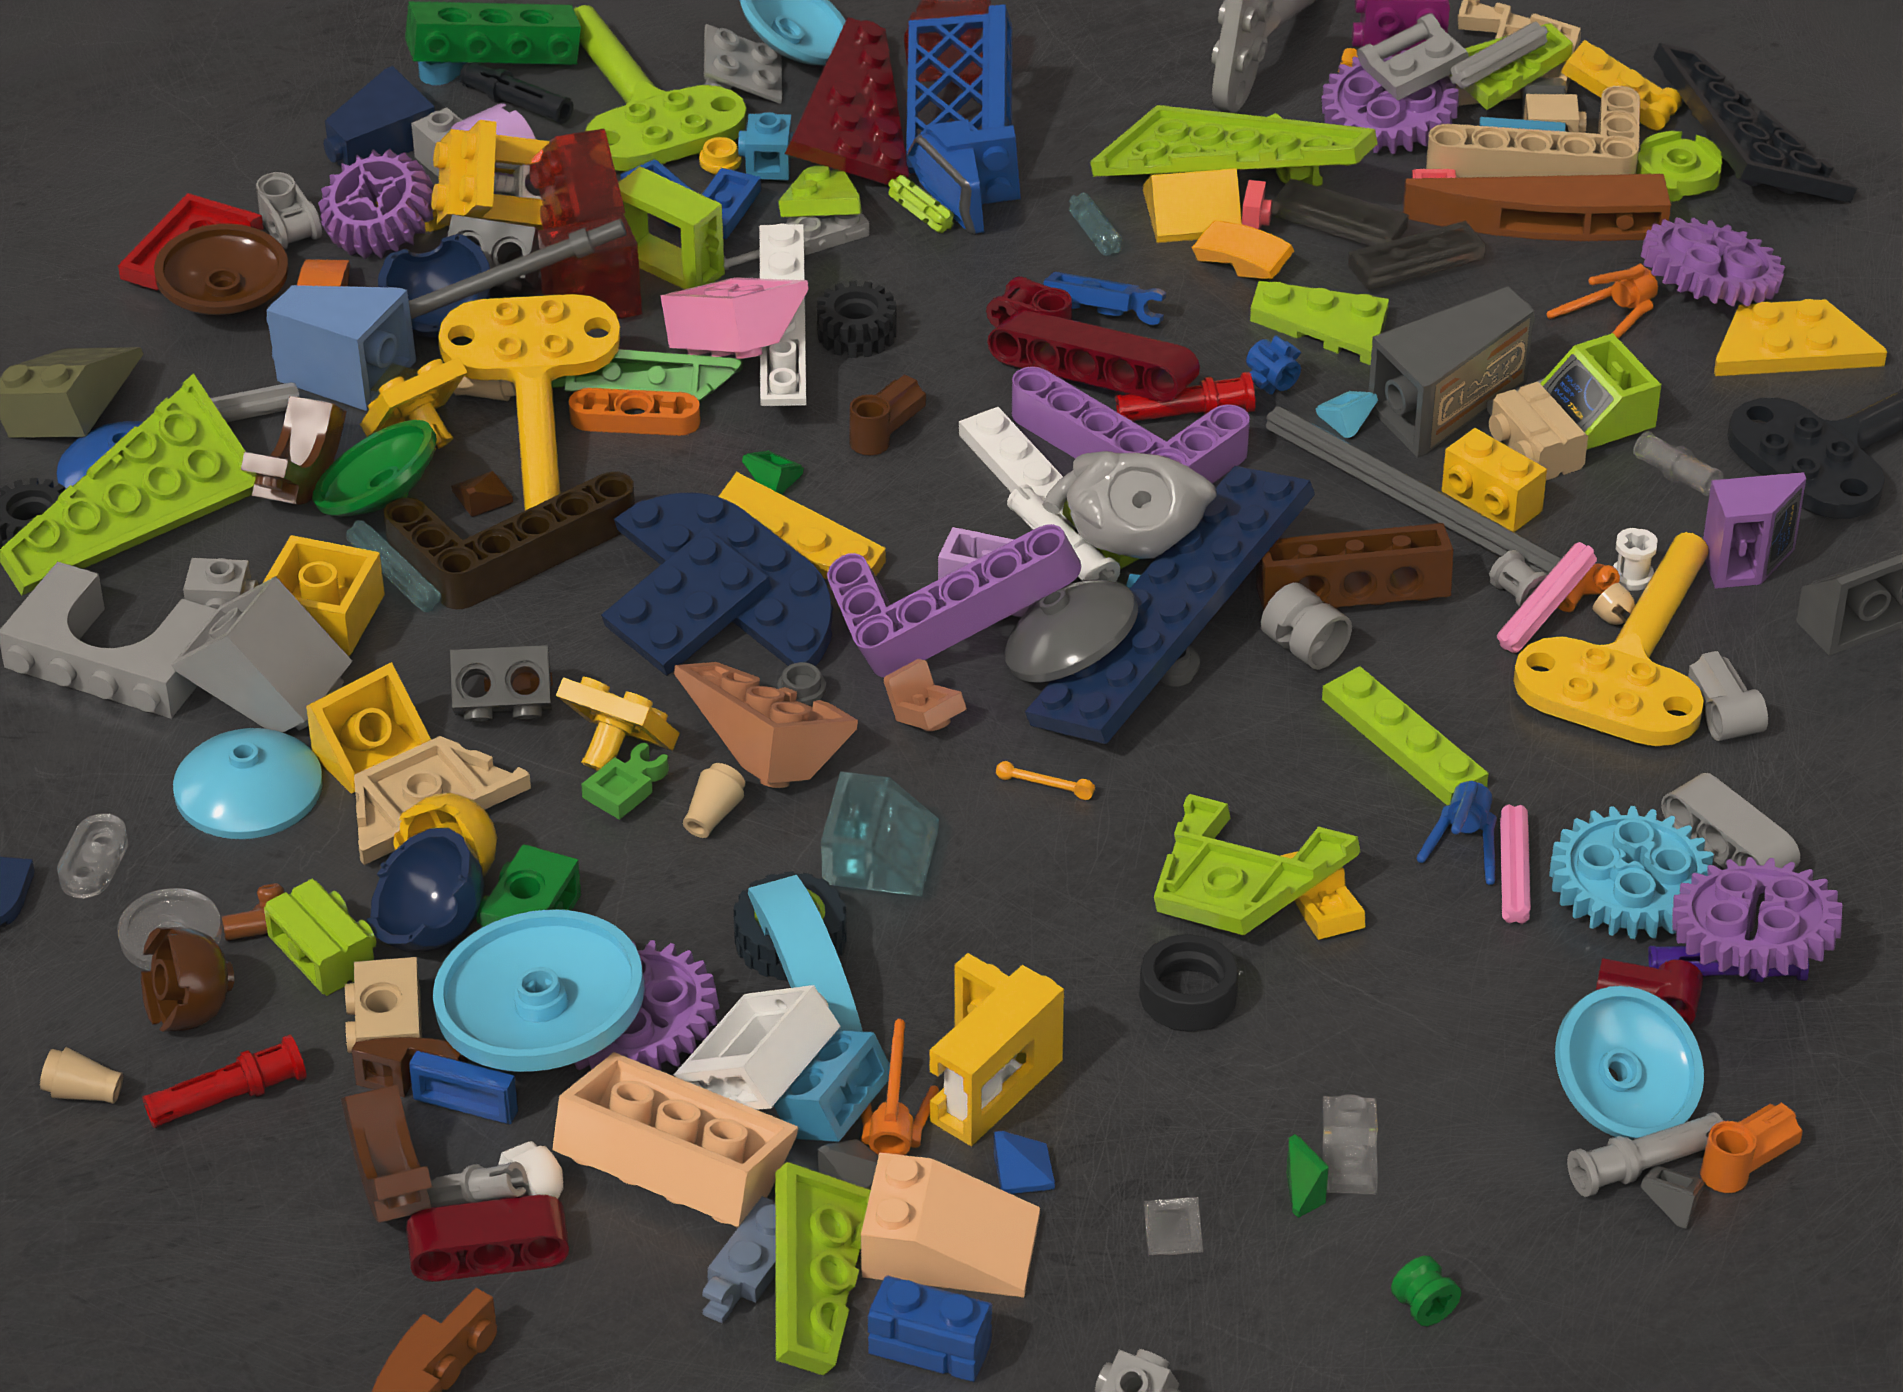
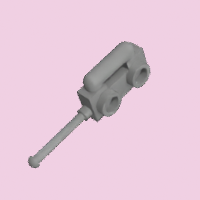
[724,212,869,270]

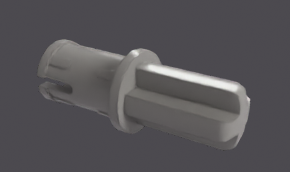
[427,1162,528,1207]

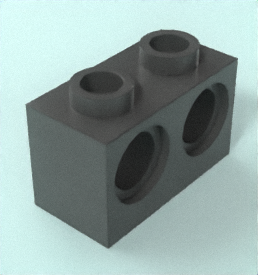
[447,215,546,293]
[450,645,552,722]

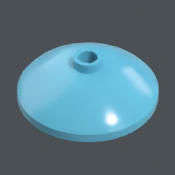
[740,0,846,66]
[173,728,323,839]
[1555,986,1704,1140]

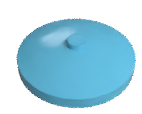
[433,910,645,1072]

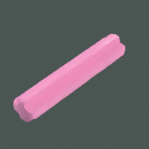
[1497,542,1597,654]
[1500,804,1531,924]

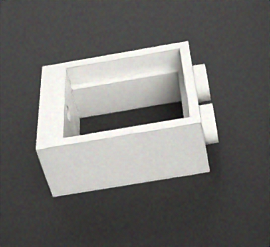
[674,985,840,1110]

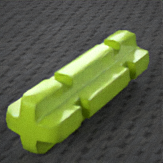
[888,175,954,233]

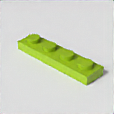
[1322,666,1489,805]

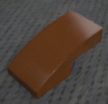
[352,1037,468,1098]

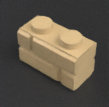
[1489,382,1588,481]

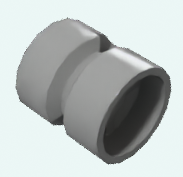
[1261,582,1352,670]

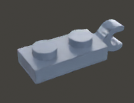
[702,1196,776,1323]

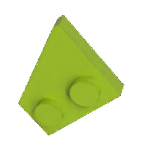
[778,165,862,217]

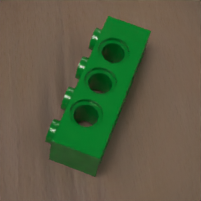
[405,1,581,64]

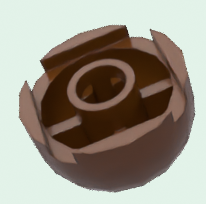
[141,927,234,1032]

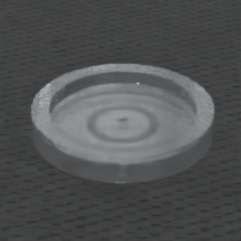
[117,888,222,971]

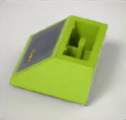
[1540,333,1661,449]

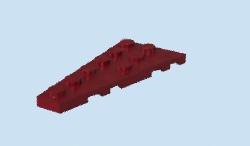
[785,17,909,185]

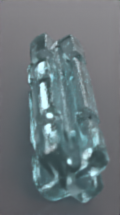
[1069,192,1122,256]

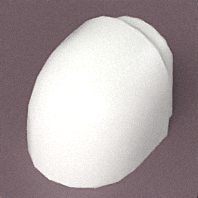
[498,1141,563,1199]

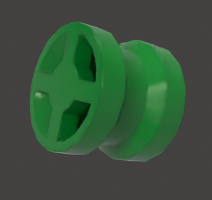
[1391,1256,1462,1326]

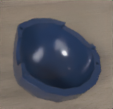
[378,234,491,338]
[367,828,485,951]

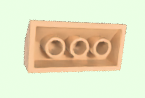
[552,1052,798,1227]

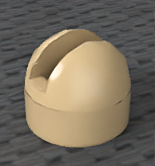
[1593,583,1635,625]

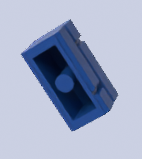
[868,1275,992,1382]

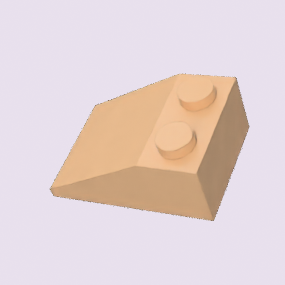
[861,1152,1040,1298]

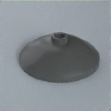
[1005,580,1138,682]

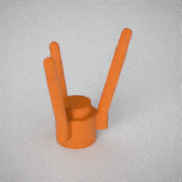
[1546,264,1658,339]
[861,1019,939,1155]

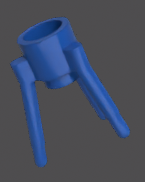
[1417,781,1497,885]

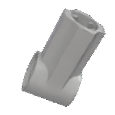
[1688,651,1768,741]

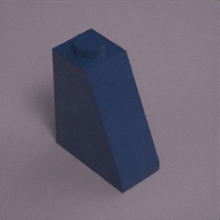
[323,66,435,168]

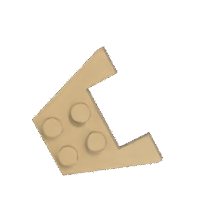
[1448,0,1581,106]

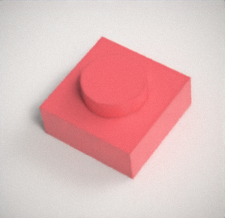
[1242,180,1272,230]

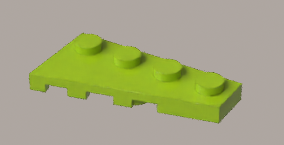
[775,1162,871,1375]

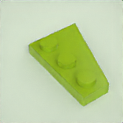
[1449,23,1573,110]
[1250,281,1389,365]

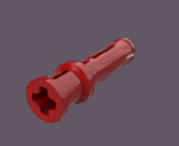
[1115,372,1256,421]
[142,1034,307,1128]

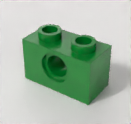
[476,844,581,928]

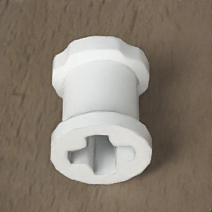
[1613,528,1658,591]

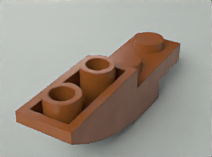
[372,1288,497,1392]

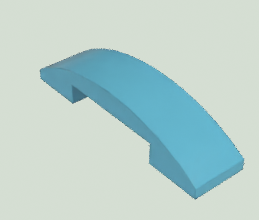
[748,875,863,1032]

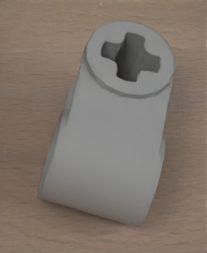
[256,172,322,249]

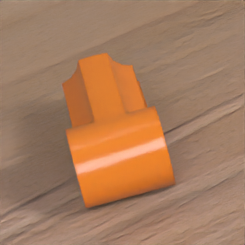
[1700,1103,1803,1193]

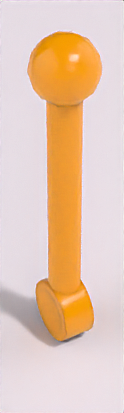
[996,761,1095,800]

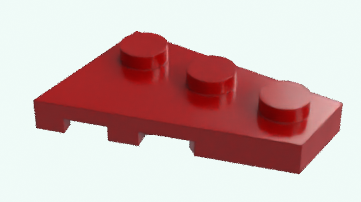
[118,193,264,290]

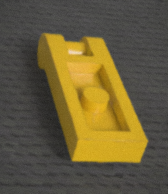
[1561,40,1682,131]

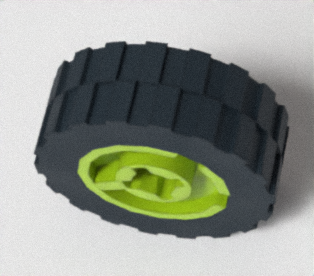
[733,871,847,981]

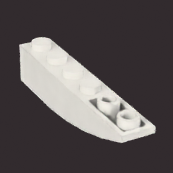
[760,224,806,406]

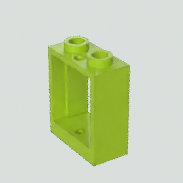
[612,166,725,290]

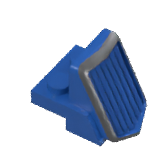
[907,119,1021,234]

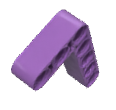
[1012,367,1250,484]
[827,524,1082,677]

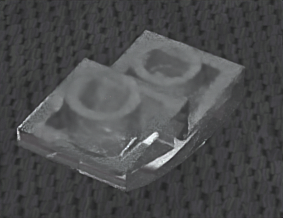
[1322,1094,1378,1194]

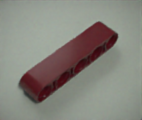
[987,310,1200,401]

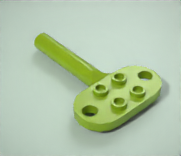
[574,5,747,171]

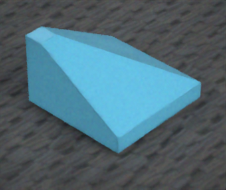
[1315,391,1378,438]

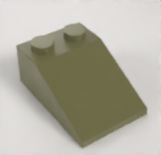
[0,347,143,438]

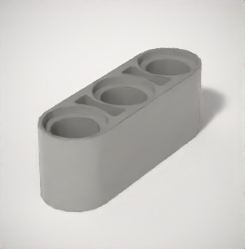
[1661,773,1800,869]

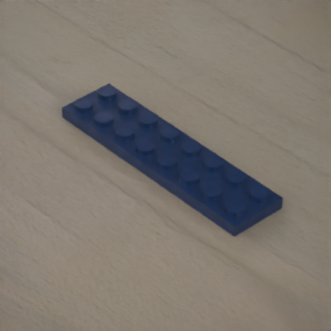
[1025,466,1315,744]

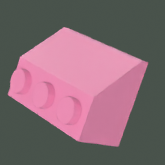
[660,278,809,359]

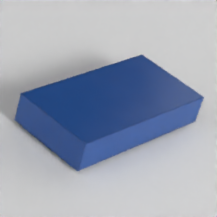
[409,1050,518,1124]

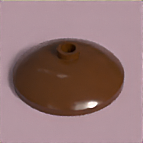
[154,224,288,316]

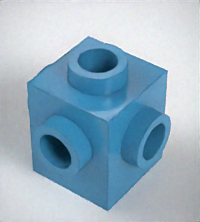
[738,112,797,180]

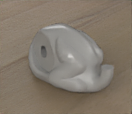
[1042,451,1217,559]

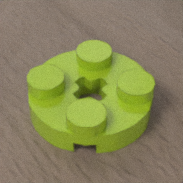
[1636,131,1722,202]

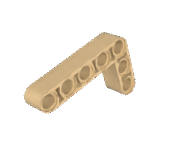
[1426,86,1640,178]

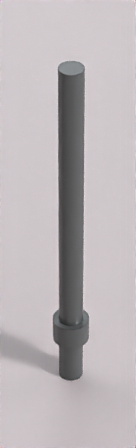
[409,218,627,319]

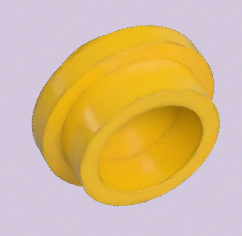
[699,137,742,175]

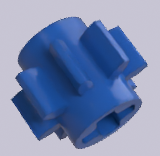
[1246,335,1301,395]

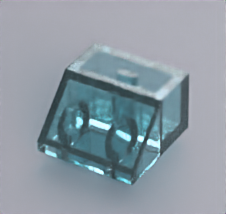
[821,771,939,896]

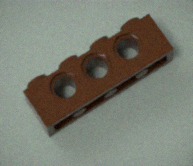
[1256,523,1453,611]

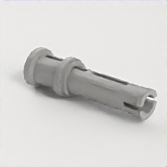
[1567,1112,1723,1197]

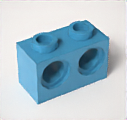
[774,1030,890,1142]

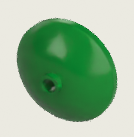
[312,420,437,517]

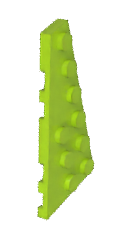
[1090,105,1377,177]
[0,373,255,595]

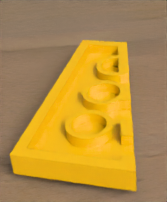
[718,472,886,579]

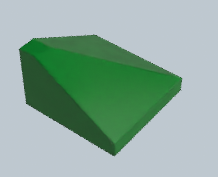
[742,451,804,494]
[1286,1134,1329,1218]

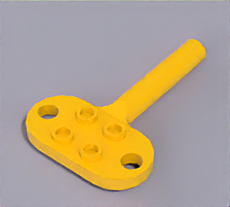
[438,294,620,510]
[1513,532,1709,746]

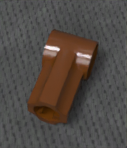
[849,374,926,455]

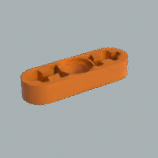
[569,388,700,436]

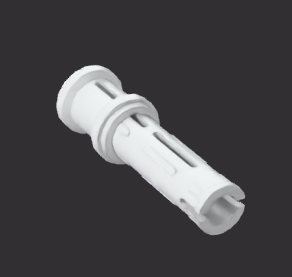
[1007,484,1120,582]

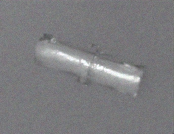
[1633,431,1723,497]

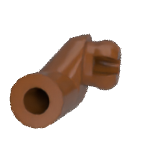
[221,883,285,941]

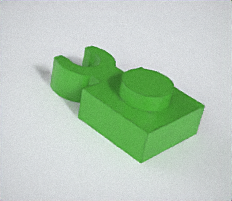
[582,742,669,820]

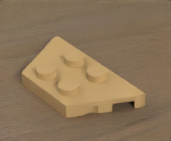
[354,736,531,865]

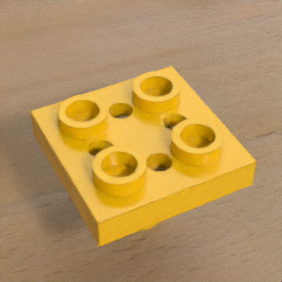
[360,357,467,450]
[556,676,680,771]

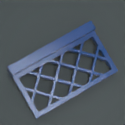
[906,4,1013,174]

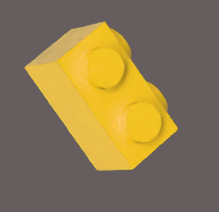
[1442,428,1547,532]

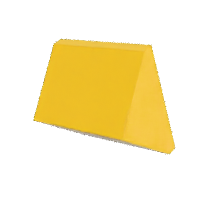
[1143,168,1242,243]
[306,662,431,794]

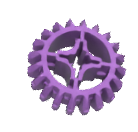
[318,149,434,259]

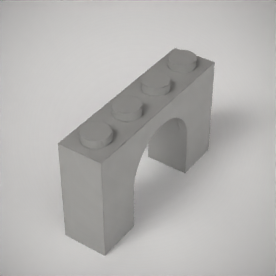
[0,562,217,719]

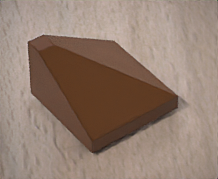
[451,471,513,517]

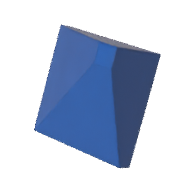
[994,1131,1055,1194]

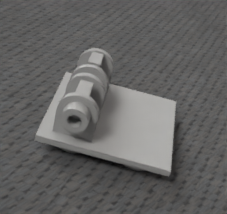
[704,24,782,103]

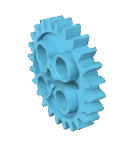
[1549,806,1714,939]

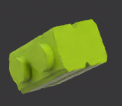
[264,878,377,996]

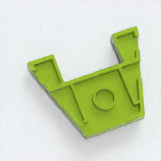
[1154,794,1361,935]

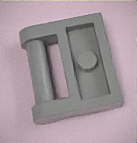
[1357,13,1468,101]

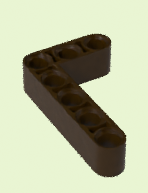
[384,472,635,610]

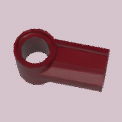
[1596,958,1703,1026]

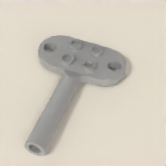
[1211,0,1317,113]

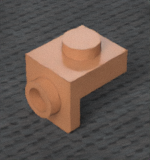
[884,659,967,731]

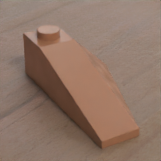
[674,662,858,788]

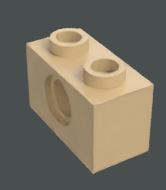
[345,957,422,1053]

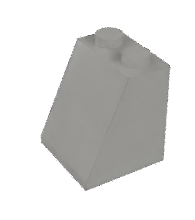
[171,576,352,733]

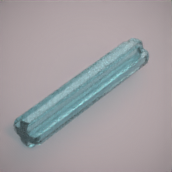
[346,520,441,612]

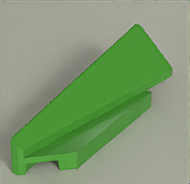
[552,349,744,403]

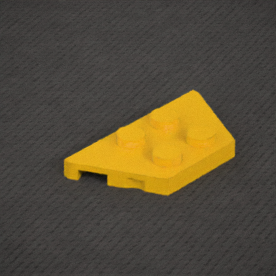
[1714,299,1887,376]

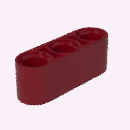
[406,1195,569,1282]

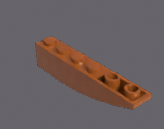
[1403,174,1671,241]

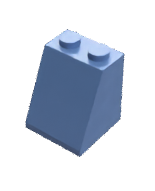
[266,285,416,411]

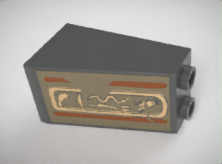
[1368,286,1535,458]

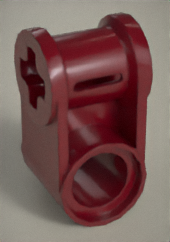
[986,276,1072,328]

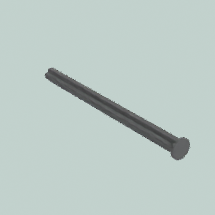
[1266,406,1564,575]

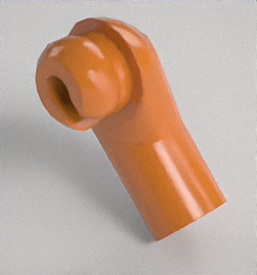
[1557,564,1620,612]

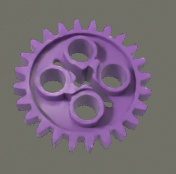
[1322,50,1459,154]
[1641,218,1785,306]
[1672,857,1842,978]
[575,940,720,1071]

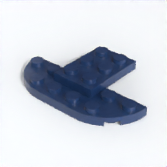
[601,493,833,676]

